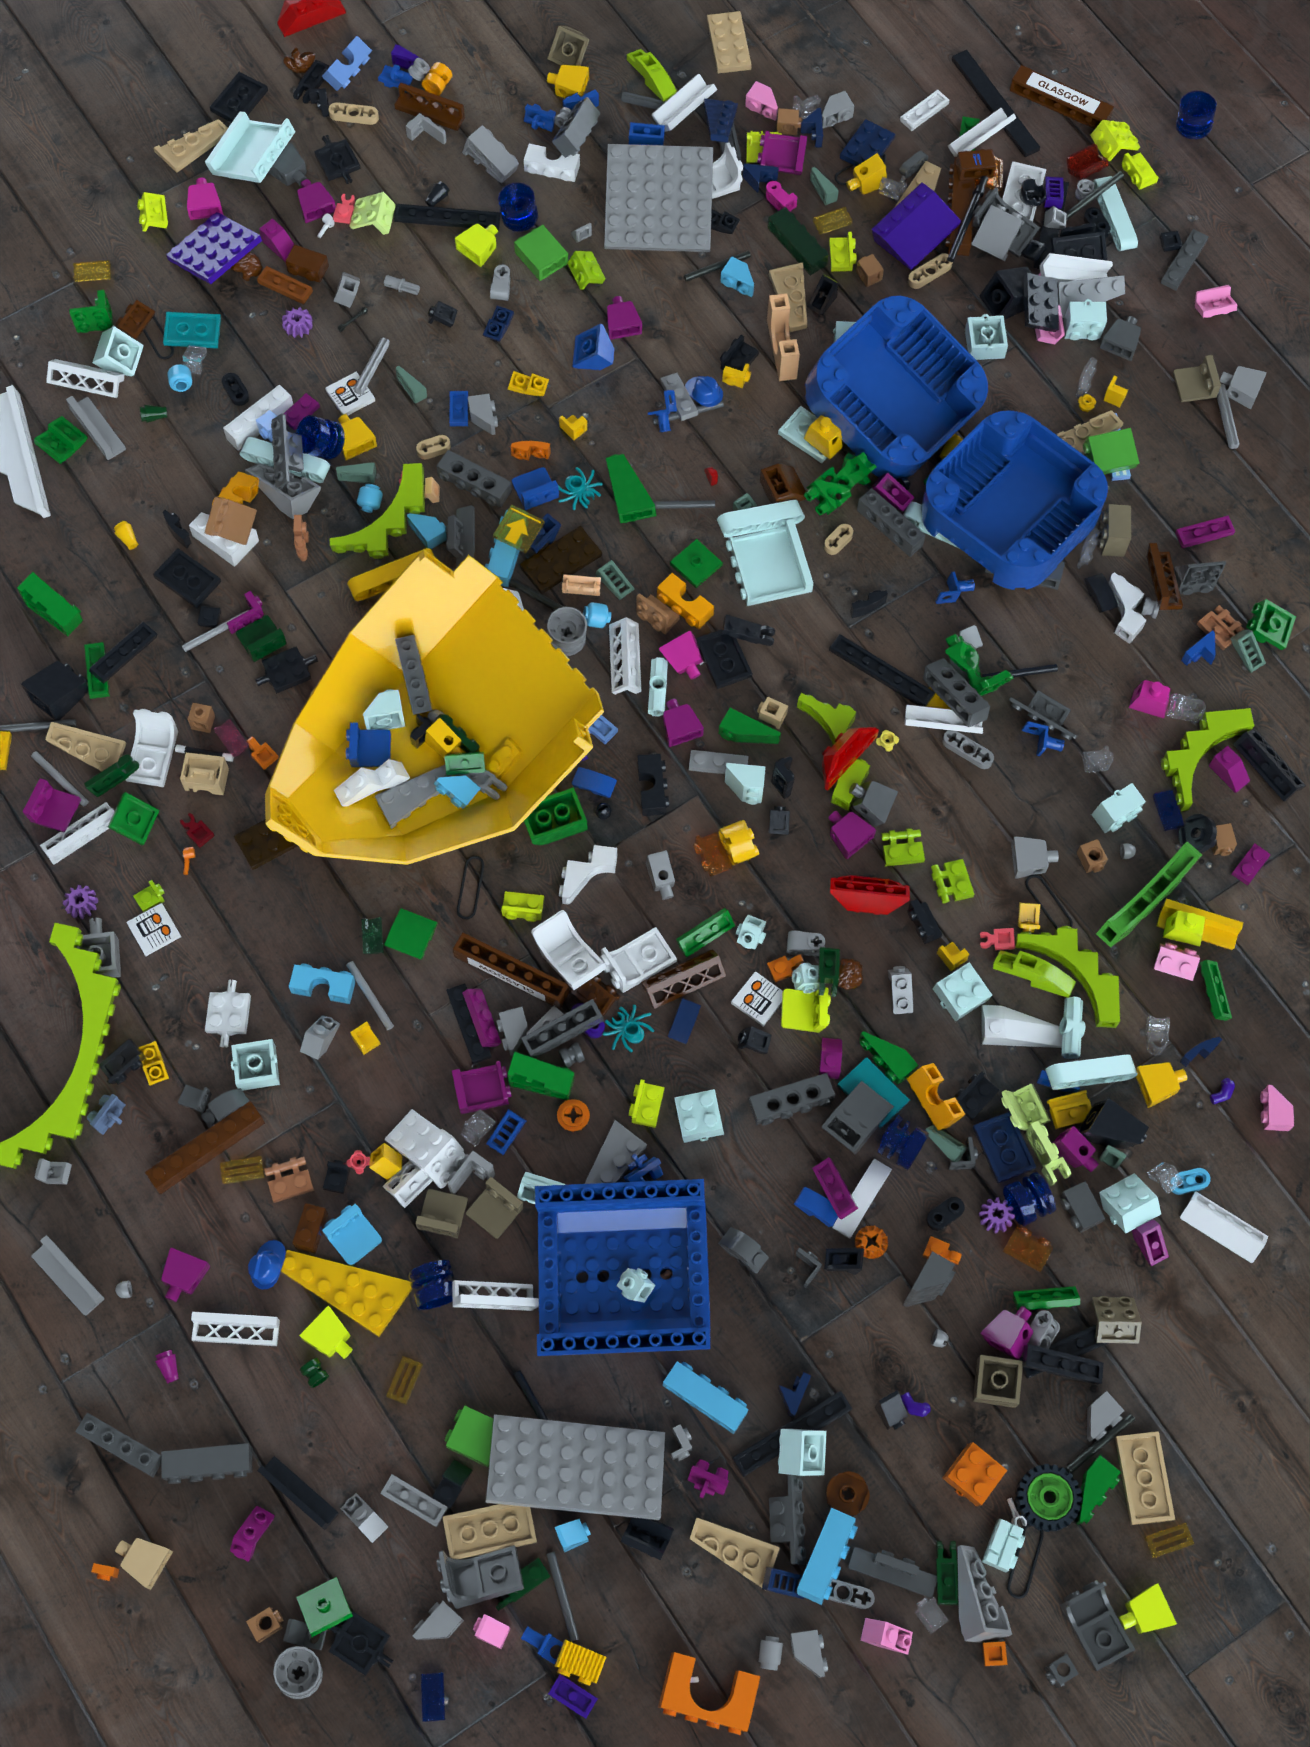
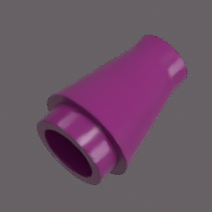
[155,1350,179,1384]

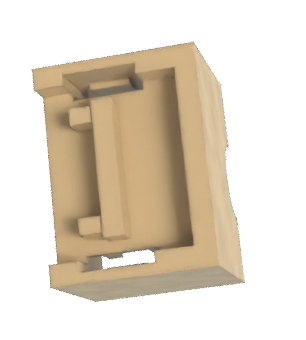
[180,752,229,795]

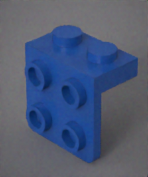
[512,467,559,510]
[346,722,391,767]

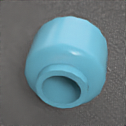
[167,364,192,392]
[357,484,383,513]
[583,602,611,628]

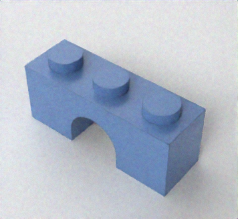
[322,36,372,91]

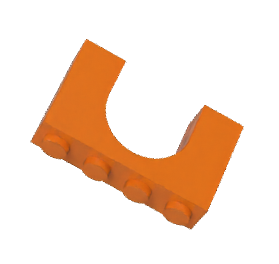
[658,1652,760,1735]

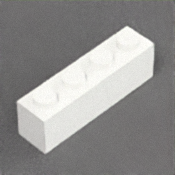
[223,385,293,451]

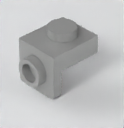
[35,1159,72,1185]
[671,1424,692,1461]

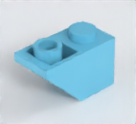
[721,256,754,297]
[434,776,481,809]

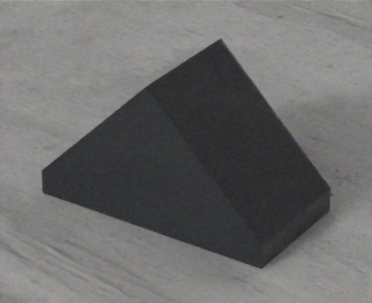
[807,274,839,315]

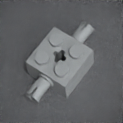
[77,918,121,978]

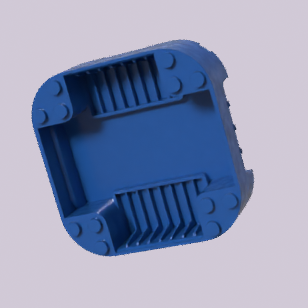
[805,296,988,479]
[921,411,1108,590]

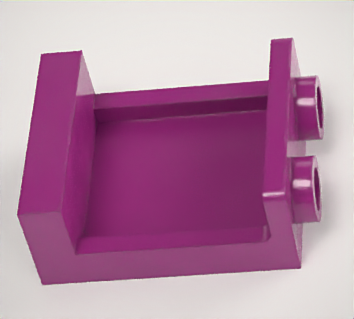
[757,131,807,175]
[452,1061,512,1114]

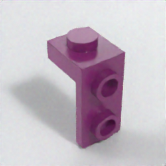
[227,591,264,634]
[230,1506,275,1562]

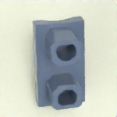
[87,1094,126,1135]

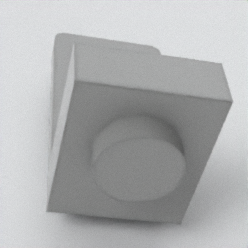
[406,113,446,144]
[888,966,913,1014]

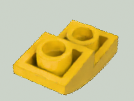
[508,371,549,396]
[138,1041,169,1086]

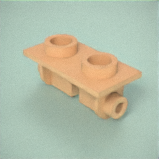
[562,574,601,596]

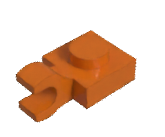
[246,736,279,770]
[767,954,804,983]
[923,1236,962,1265]

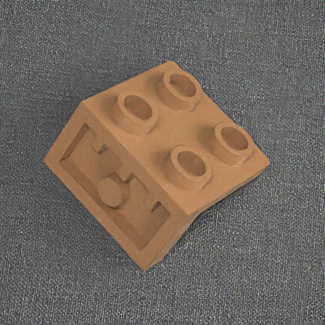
[204,497,257,545]
[636,593,680,634]

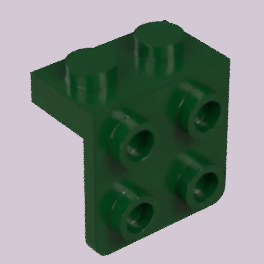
[236,615,287,662]

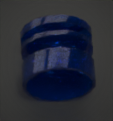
[1176,91,1217,139]
[498,183,538,232]
[296,415,345,460]
[877,1115,929,1170]
[1003,1172,1056,1226]
[408,1260,454,1310]

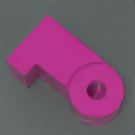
[766,181,797,216]

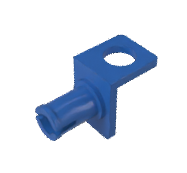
[648,390,677,432]
[935,571,975,604]
[1022,721,1065,756]
[521,1626,563,1664]

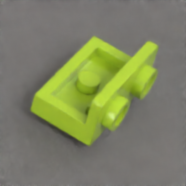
[567,251,606,290]

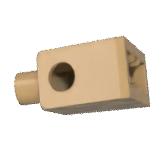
[115,1538,173,1590]

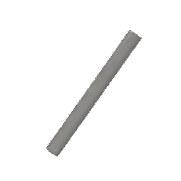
[182,610,249,652]
[31,751,89,807]
[346,961,394,1030]

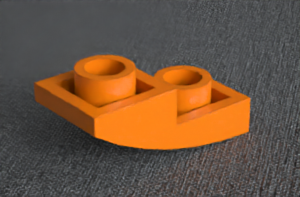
[511,441,551,461]

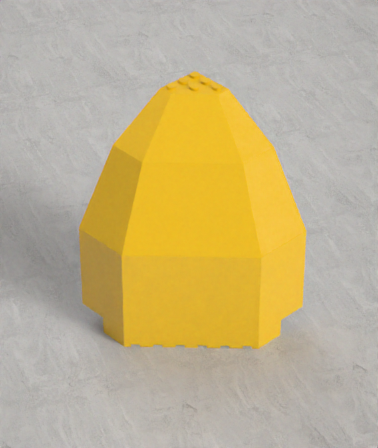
[265,549,604,865]

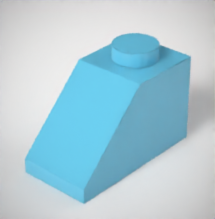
[407,513,447,549]
[555,1519,591,1553]

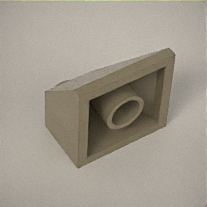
[548,26,590,66]

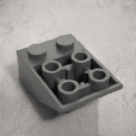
[1174,561,1226,595]
[822,1081,894,1155]

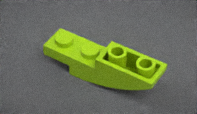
[627,49,677,102]
[993,950,1076,998]

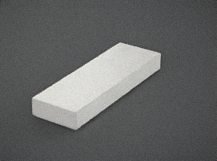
[900,90,949,131]

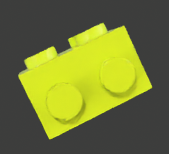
[1090,120,1140,161]
[781,987,831,1033]

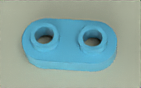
[1168,1168,1210,1195]

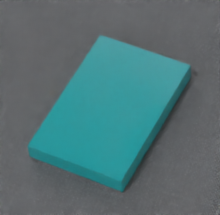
[163,312,221,348]
[837,1057,910,1129]

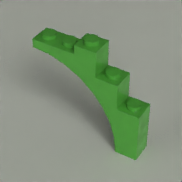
[1096,842,1202,947]

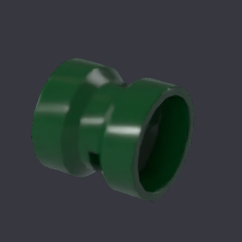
[300,1358,329,1388]

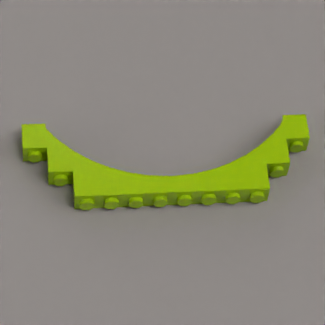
[0,923,121,1169]

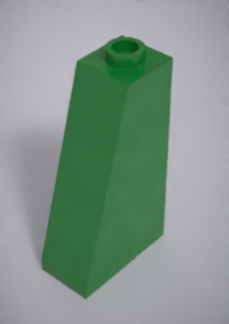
[606,454,656,524]

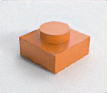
[91,1563,119,1581]
[982,1642,1007,1666]

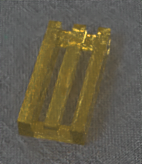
[813,207,853,235]
[73,260,111,282]
[220,1156,265,1184]
[386,1356,423,1405]
[1144,1523,1194,1558]

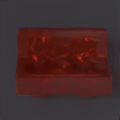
[1067,143,1109,180]

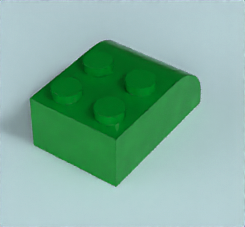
[524,787,588,845]

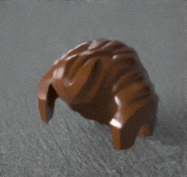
[283,47,315,73]
[231,252,262,281]
[838,958,863,990]

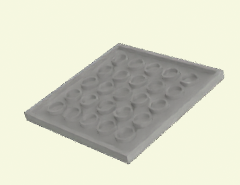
[604,144,713,252]

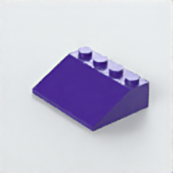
[871,182,962,270]

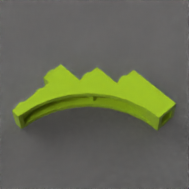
[330,463,425,559]
[797,693,870,811]
[1161,708,1254,811]
[1015,926,1120,1028]

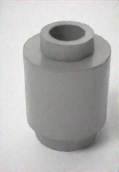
[758,1636,783,1671]

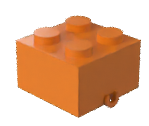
[942,1442,1007,1506]

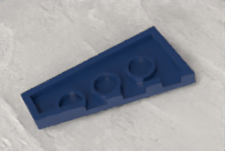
[703,98,738,143]

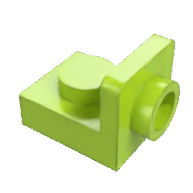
[133,880,165,913]

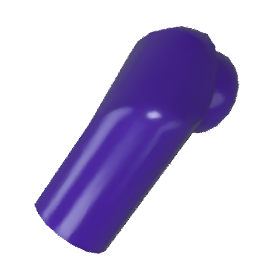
[1210,1078,1235,1105]
[900,1392,931,1417]

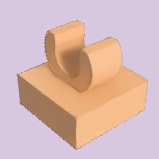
[424,477,440,503]

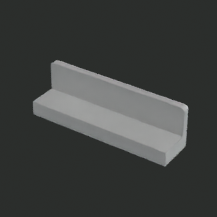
[66,396,126,460]
[32,1235,105,1316]

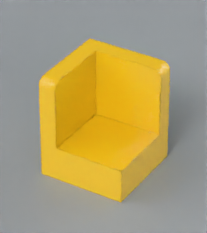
[1103,376,1128,408]
[559,415,587,440]
[937,942,970,972]
[350,1022,380,1055]
[369,1143,402,1180]

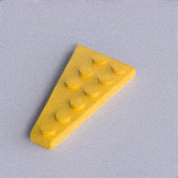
[281,1250,416,1337]

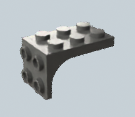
[973,187,1040,258]
[437,1545,524,1609]
[1060,1580,1135,1671]

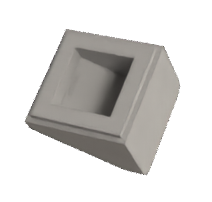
[1044,206,1067,229]
[571,223,592,243]
[958,625,983,649]

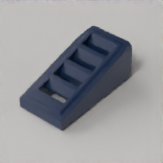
[762,1567,804,1599]

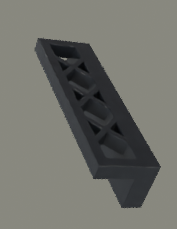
[1233,729,1306,801]
[257,1456,339,1530]

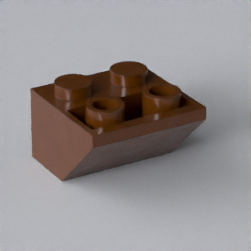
[760,464,806,504]

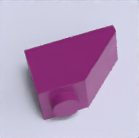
[259,218,294,263]
[870,473,915,512]
[1209,746,1250,793]
[818,1037,842,1079]
[1131,1219,1169,1266]

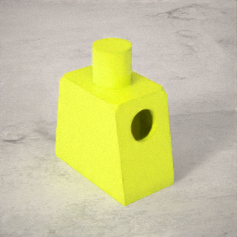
[455,224,498,267]
[1163,911,1205,947]
[299,1306,353,1359]
[1119,1584,1177,1634]

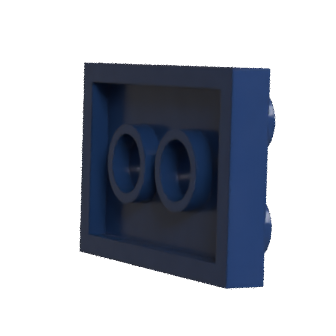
[840,119,895,166]
[973,1112,1036,1183]

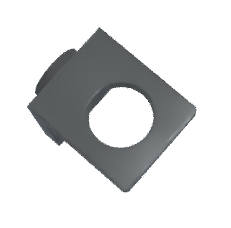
[178,1085,212,1113]
[948,1136,978,1170]
[796,1248,822,1288]
[283,1619,327,1650]
[1044,1654,1079,1688]

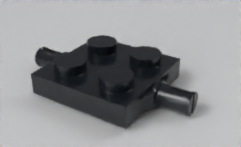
[314,135,361,184]
[255,646,318,694]
[329,1612,394,1676]

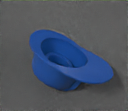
[685,376,723,407]
[248,1240,286,1290]

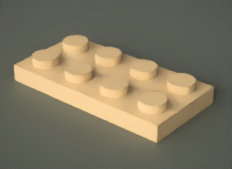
[707,11,752,74]
[1115,1431,1175,1525]
[443,1504,537,1559]

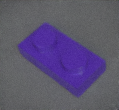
[548,1674,598,1719]

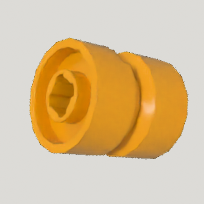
[422,62,452,96]

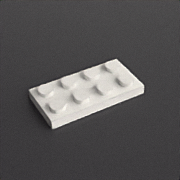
[1002,162,1046,222]

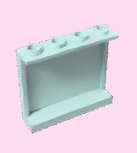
[205,111,295,183]
[726,519,813,606]

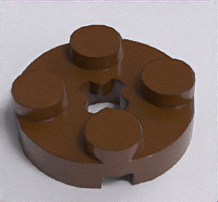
[826,1471,870,1516]

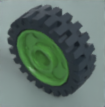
[1015,1464,1082,1532]

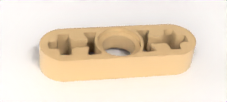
[328,102,379,125]
[908,253,953,289]

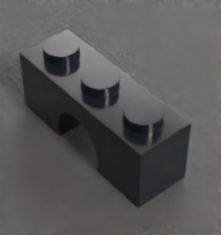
[637,754,669,816]

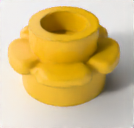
[1078,394,1096,412]

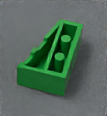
[17,572,83,637]
[508,1052,575,1101]

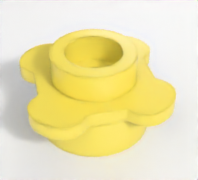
[876,730,899,752]

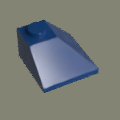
[572,323,614,370]

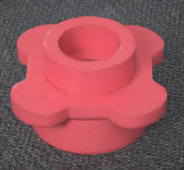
[346,1150,370,1174]

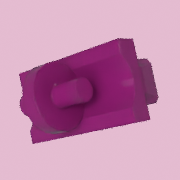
[687,1459,729,1498]

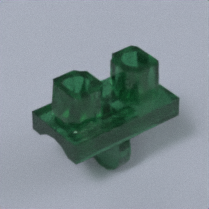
[361,917,384,954]

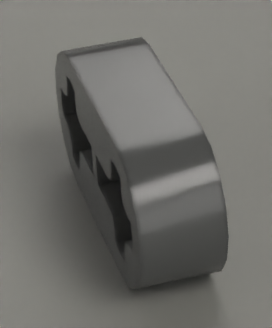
[899,150,928,178]

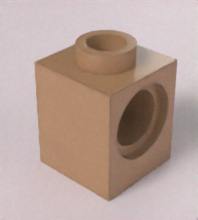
[777,108,802,135]
[856,254,884,287]
[188,703,215,733]
[1212,823,1237,856]
[1077,839,1108,873]
[246,1607,284,1643]

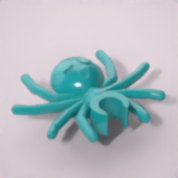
[558,467,603,510]
[603,1004,654,1052]

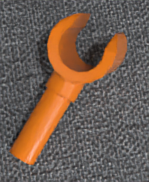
[183,847,196,875]

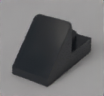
[824,1248,864,1275]
[432,1460,473,1509]

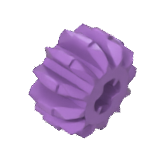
[282,307,313,338]
[63,885,98,919]
[979,1197,1015,1234]

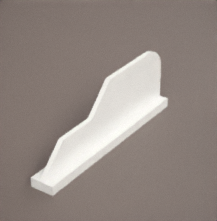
[0,385,51,518]

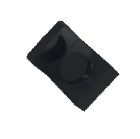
[309,88,330,117]
[428,301,458,328]
[410,714,432,748]
[769,806,790,835]
[737,1026,772,1055]
[323,1160,350,1194]

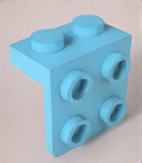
[322,1203,382,1266]

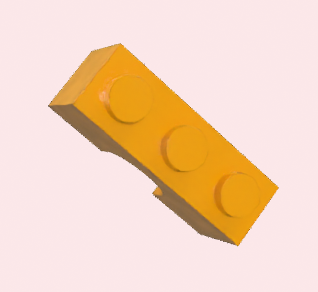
[212,471,259,505]
[657,573,714,630]
[907,1063,966,1131]

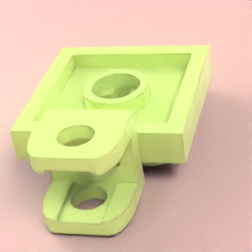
[1025,1121,1071,1186]

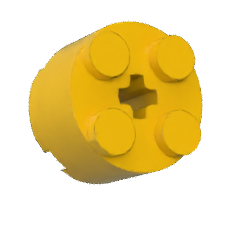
[718,820,759,865]

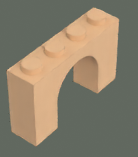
[767,293,800,381]

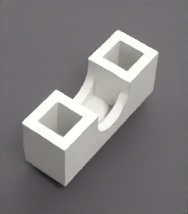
[524,144,580,182]

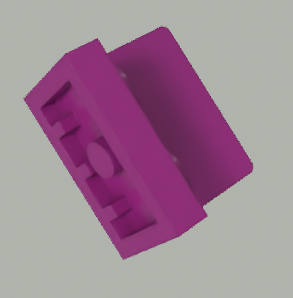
[22,778,81,832]

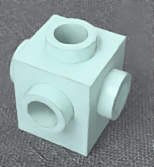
[736,915,766,949]
[792,963,819,993]
[616,1268,656,1303]

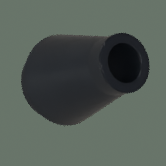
[425,181,450,207]

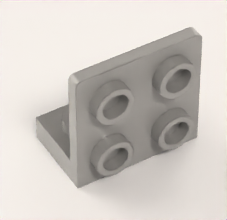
[447,1151,495,1195]

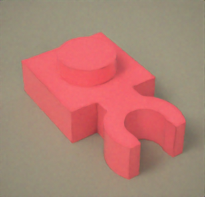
[333,194,355,224]
[980,928,1015,950]

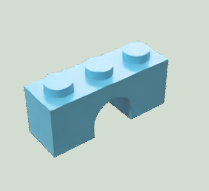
[289,963,355,1004]

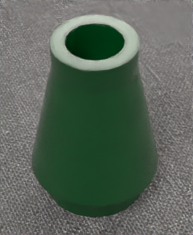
[140,405,167,423]

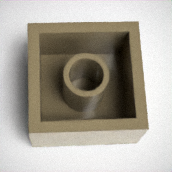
[1099,504,1131,557]
[973,1355,1023,1408]

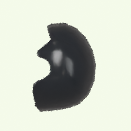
[1019,179,1046,207]

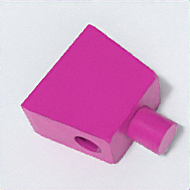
[187,178,223,220]
[659,631,703,680]
[1129,680,1170,719]

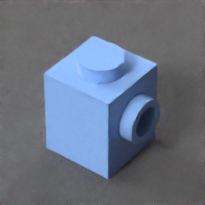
[256,410,277,442]

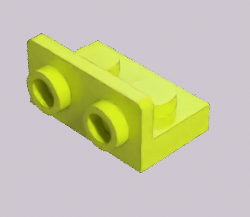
[1122,152,1158,190]
[137,192,168,232]
[829,232,857,272]
[501,891,544,922]
[629,1079,665,1128]

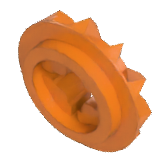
[557,1099,590,1132]
[855,1225,888,1259]

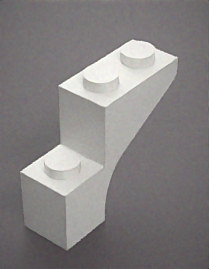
[1109,572,1146,644]
[334,759,410,807]
[559,845,618,904]

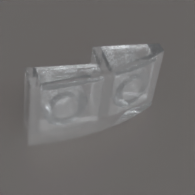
[1076,357,1098,398]
[1077,527,1101,569]

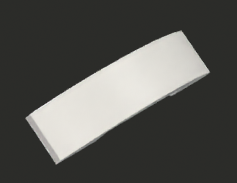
[832,1159,892,1239]

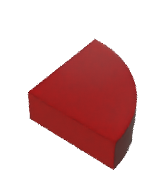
[704,467,718,486]

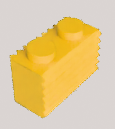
[554,1640,606,1686]

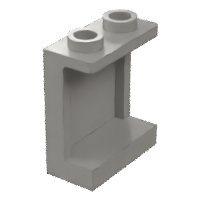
[971,204,1024,261]

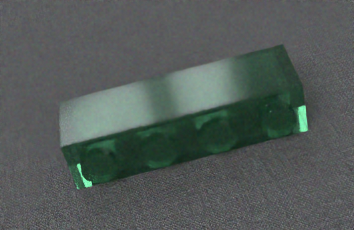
[768,207,828,276]

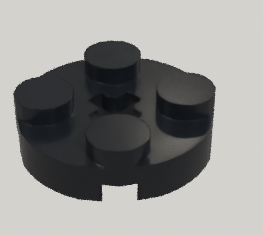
[1179,814,1217,853]

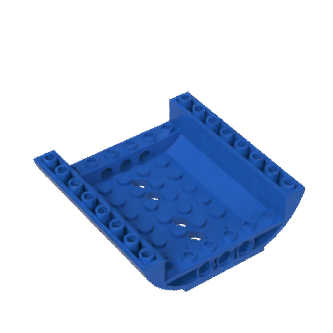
[535,1179,711,1356]

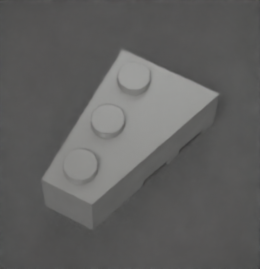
[462,125,519,184]

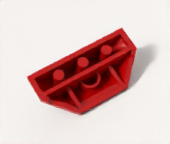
[277,0,346,37]
[822,727,879,791]
[830,875,910,915]

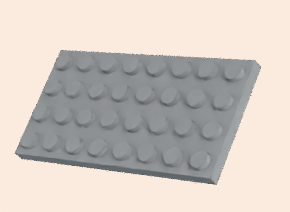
[485,1415,665,1520]

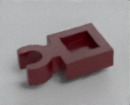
[180,813,214,848]

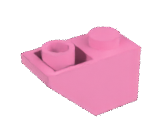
[745,81,778,121]
[1260,1085,1294,1131]
[473,1614,511,1649]
[861,1618,913,1655]

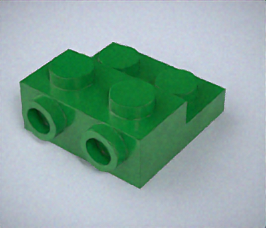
[1246,599,1296,650]

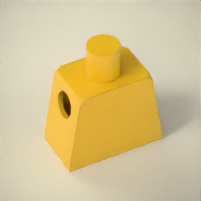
[547,65,589,99]
[846,153,887,195]
[335,414,377,460]
[804,415,842,460]
[425,718,465,759]
[1136,1062,1187,1108]

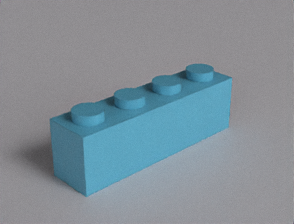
[485,510,529,587]
[663,1361,749,1434]
[797,1508,858,1605]

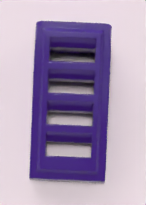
[391,44,422,69]
[1044,176,1064,209]

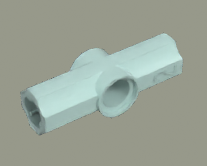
[648,657,668,716]
[1059,996,1086,1059]

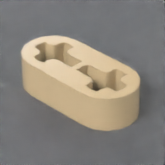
[416,435,451,460]
[824,524,853,555]

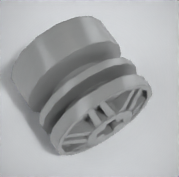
[547,607,587,656]
[273,1646,323,1699]

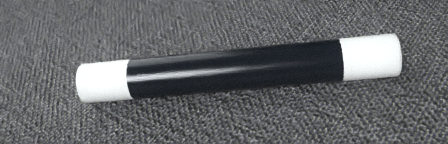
[175,745,234,762]

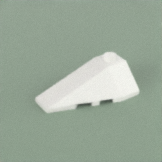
[981,1005,1062,1048]

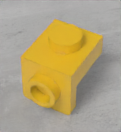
[722,364,751,388]
[1018,902,1040,932]

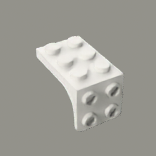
[712,142,743,199]
[126,709,178,787]
[531,910,607,990]
[600,927,677,993]
[384,1109,465,1189]

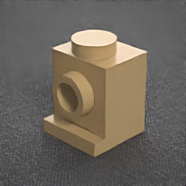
[757,697,788,729]

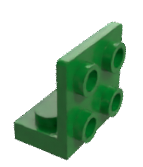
[69,290,113,333]

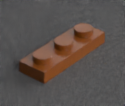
[257,266,313,305]

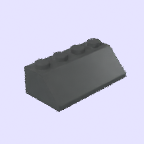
[903,1251,956,1307]

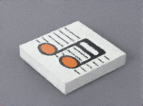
[325,371,375,415]
[126,903,181,956]
[731,971,783,1027]

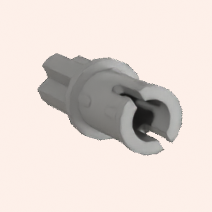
[384,275,420,295]

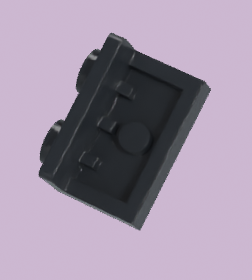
[907,899,942,944]
[99,1039,146,1085]
[621,1517,674,1560]

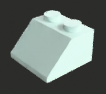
[92,327,144,376]
[363,689,406,730]
[725,763,765,805]
[778,1429,827,1476]

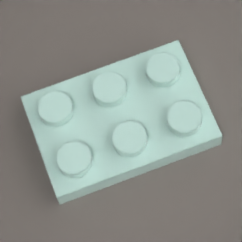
[778,406,827,463]

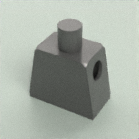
[268,143,307,186]
[1100,316,1141,361]
[849,781,898,826]

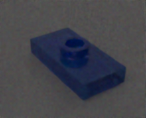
[1153,790,1185,831]
[421,1673,446,1722]

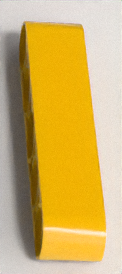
[347,548,436,601]

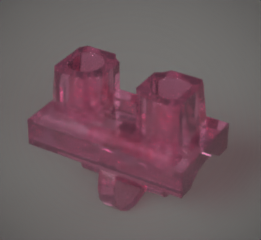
[214,719,249,757]

